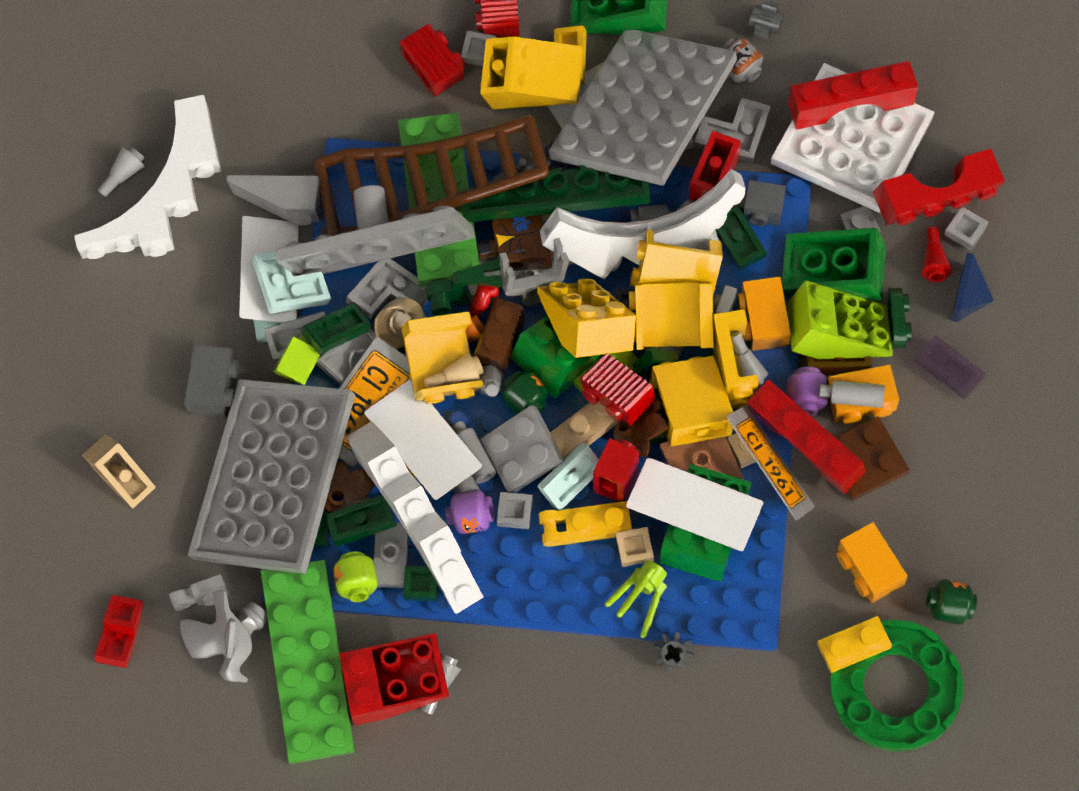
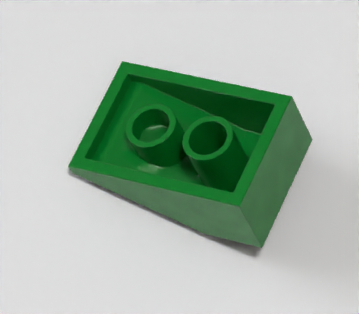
[569,0,667,35]
[782,228,886,301]

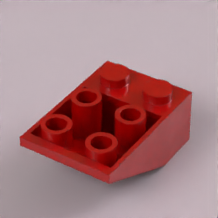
[339,633,449,726]

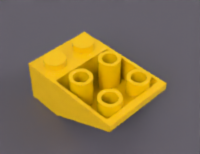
[480,37,583,110]
[537,278,636,358]

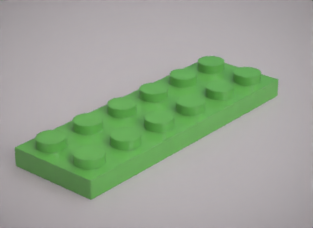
[398,113,479,287]
[261,560,355,764]

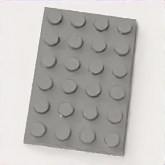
[549,30,737,186]
[187,379,355,574]

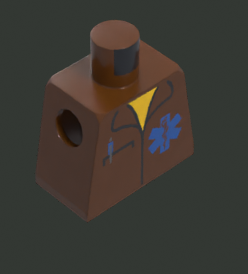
[477,215,552,271]

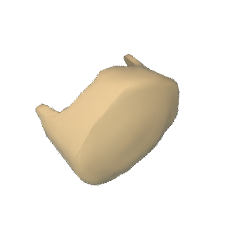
[374,298,426,350]

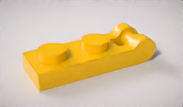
[538,501,632,547]

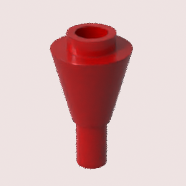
[921,227,953,283]

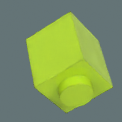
[273,335,320,385]

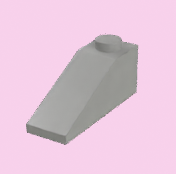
[227,175,322,225]

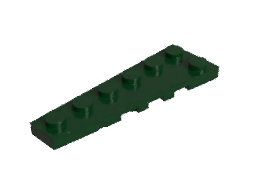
[463,165,651,222]

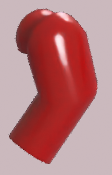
[468,285,499,317]

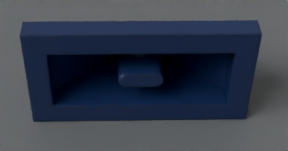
[951,253,994,322]

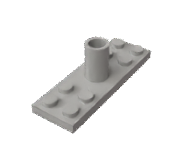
[276,185,475,276]

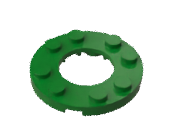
[830,620,963,752]

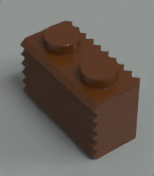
[474,298,525,374]

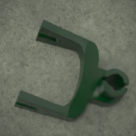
[426,258,503,316]

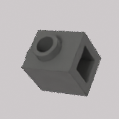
[739,180,786,226]

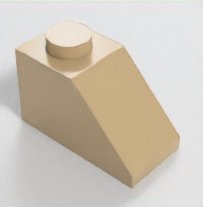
[82,434,156,509]

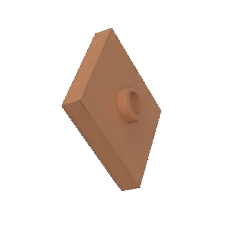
[659,437,744,479]

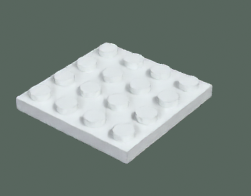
[771,63,935,214]

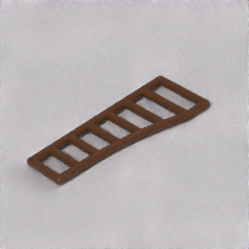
[313,115,549,236]

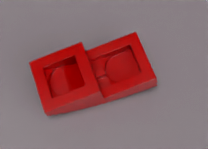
[94,595,144,668]

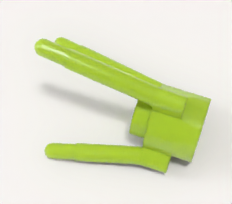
[605,560,667,638]

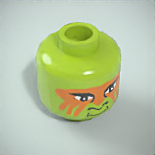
[333,551,378,602]

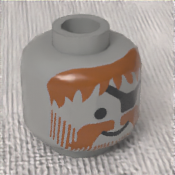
[721,38,763,83]

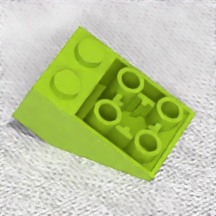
[787,281,893,359]

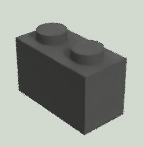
[184,344,239,417]

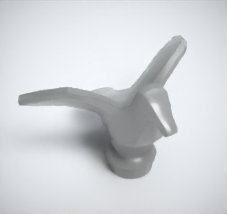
[179,590,268,683]

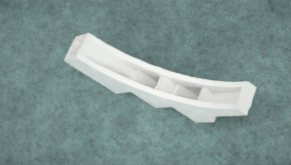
[74,95,221,259]
[540,169,746,280]
[345,421,483,614]

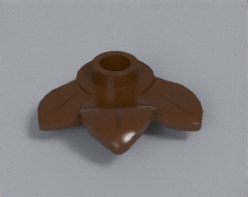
[613,399,669,457]
[324,460,375,513]

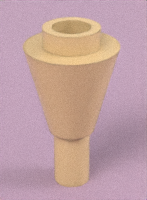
[423,352,483,388]

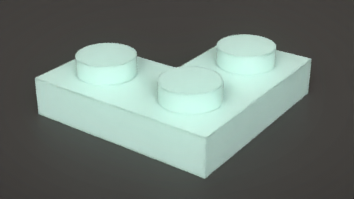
[252,251,331,314]

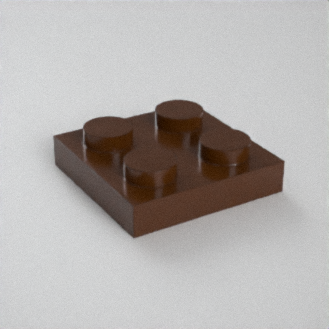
[835,416,910,501]

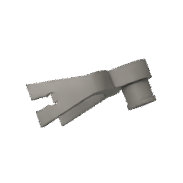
[500,238,569,306]

